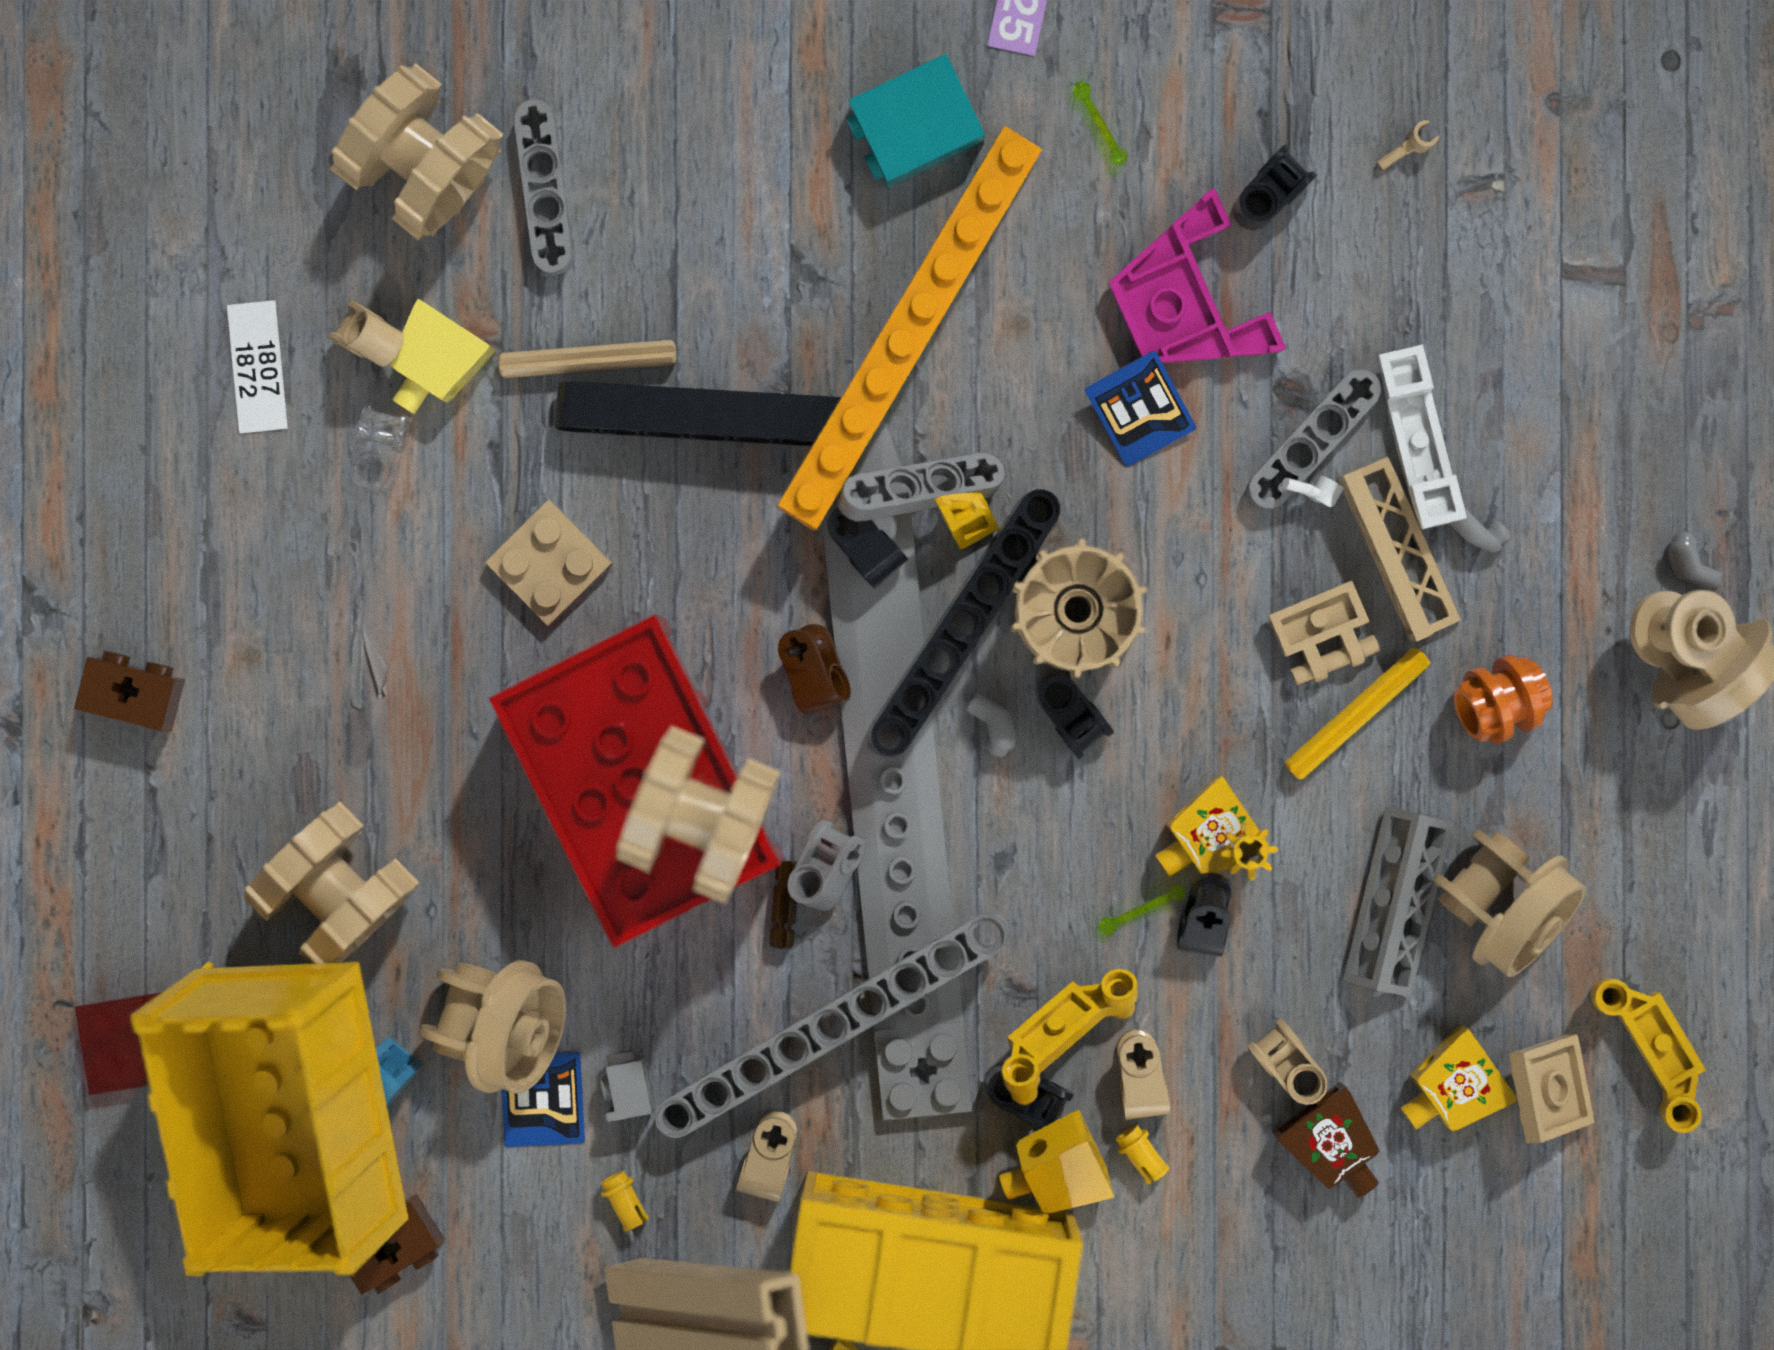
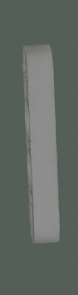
[514,99,574,275]
[1247,369,1381,510]
[837,453,1005,521]

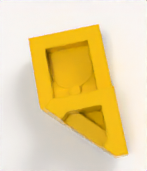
[935,492,1000,550]

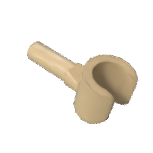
[1376,120,1439,171]

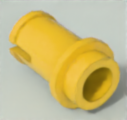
[1116,1124,1170,1185]
[600,1170,649,1232]

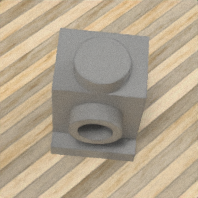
[601,1050,655,1122]

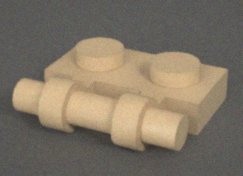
[1267,581,1380,686]

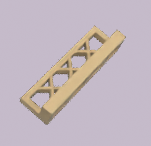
[1337,457,1461,642]

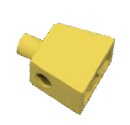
[389,299,496,415]

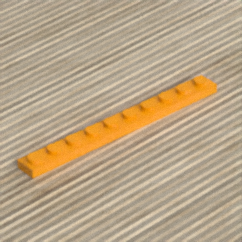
[776,126,1043,531]

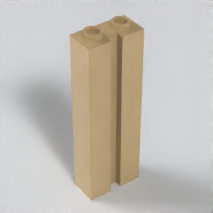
[604,1258,809,1350]

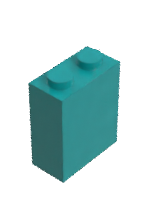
[845,53,985,189]

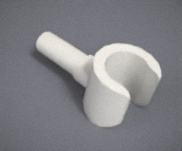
[1282,475,1344,507]

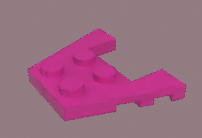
[1108,188,1286,364]

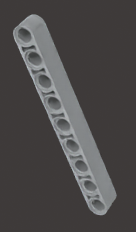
[655,912,1010,1138]

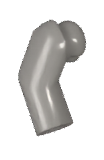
[1449,507,1511,553]
[1668,532,1723,592]
[966,692,1017,757]

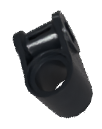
[1233,144,1317,230]
[828,507,909,589]
[1036,674,1114,760]
[1177,873,1232,957]
[984,1063,1074,1129]

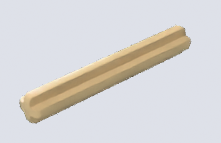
[499,340,677,378]

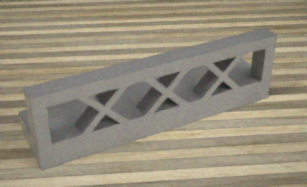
[1343,806,1453,997]

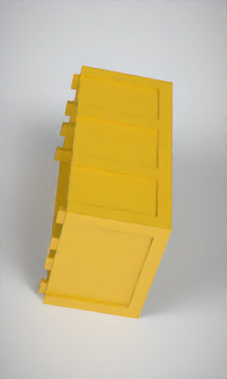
[131,962,409,1276]
[790,1171,1083,1350]

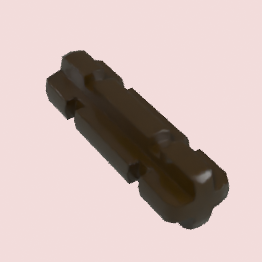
[769,860,797,949]

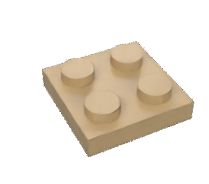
[485,499,613,626]
[1509,1034,1595,1144]

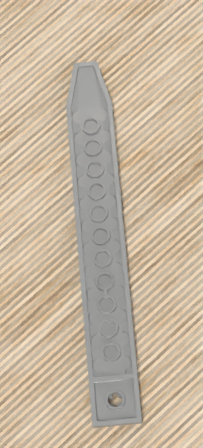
[822,417,973,1121]

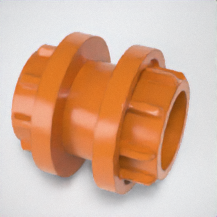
[1454,654,1553,744]

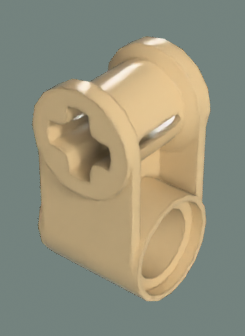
[327,299,404,367]
[1246,1017,1328,1105]
[1117,1029,1170,1120]
[736,1110,797,1203]

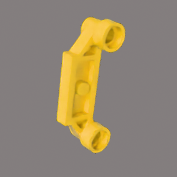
[1002,969,1138,1104]
[1590,978,1706,1133]

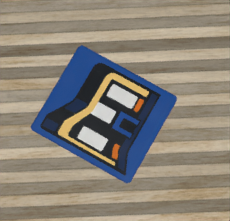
[1085,351,1196,466]
[502,1052,585,1147]

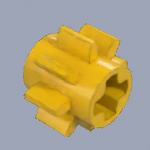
[1219,822,1278,880]

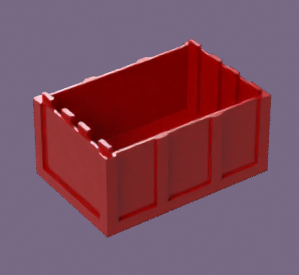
[488,615,785,948]

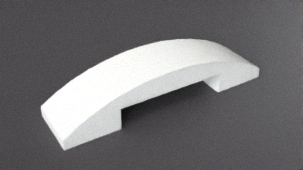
[1378,344,1467,530]

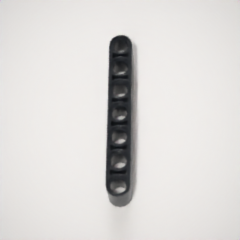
[555,381,841,446]
[867,489,1060,757]

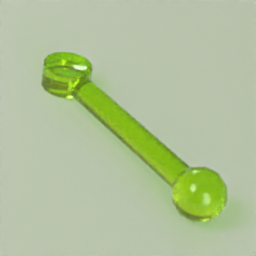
[1073,81,1128,165]
[1099,884,1186,935]

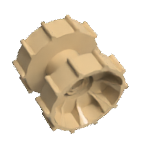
[330,63,504,241]
[1010,539,1147,678]
[616,726,781,904]
[243,801,420,964]

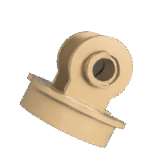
[1630,590,1774,730]
[1432,829,1587,977]
[419,960,566,1094]

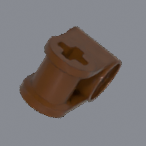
[778,624,851,715]

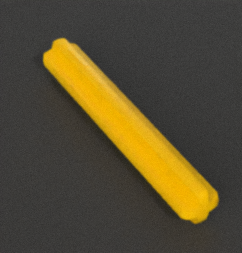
[1285,647,1430,780]

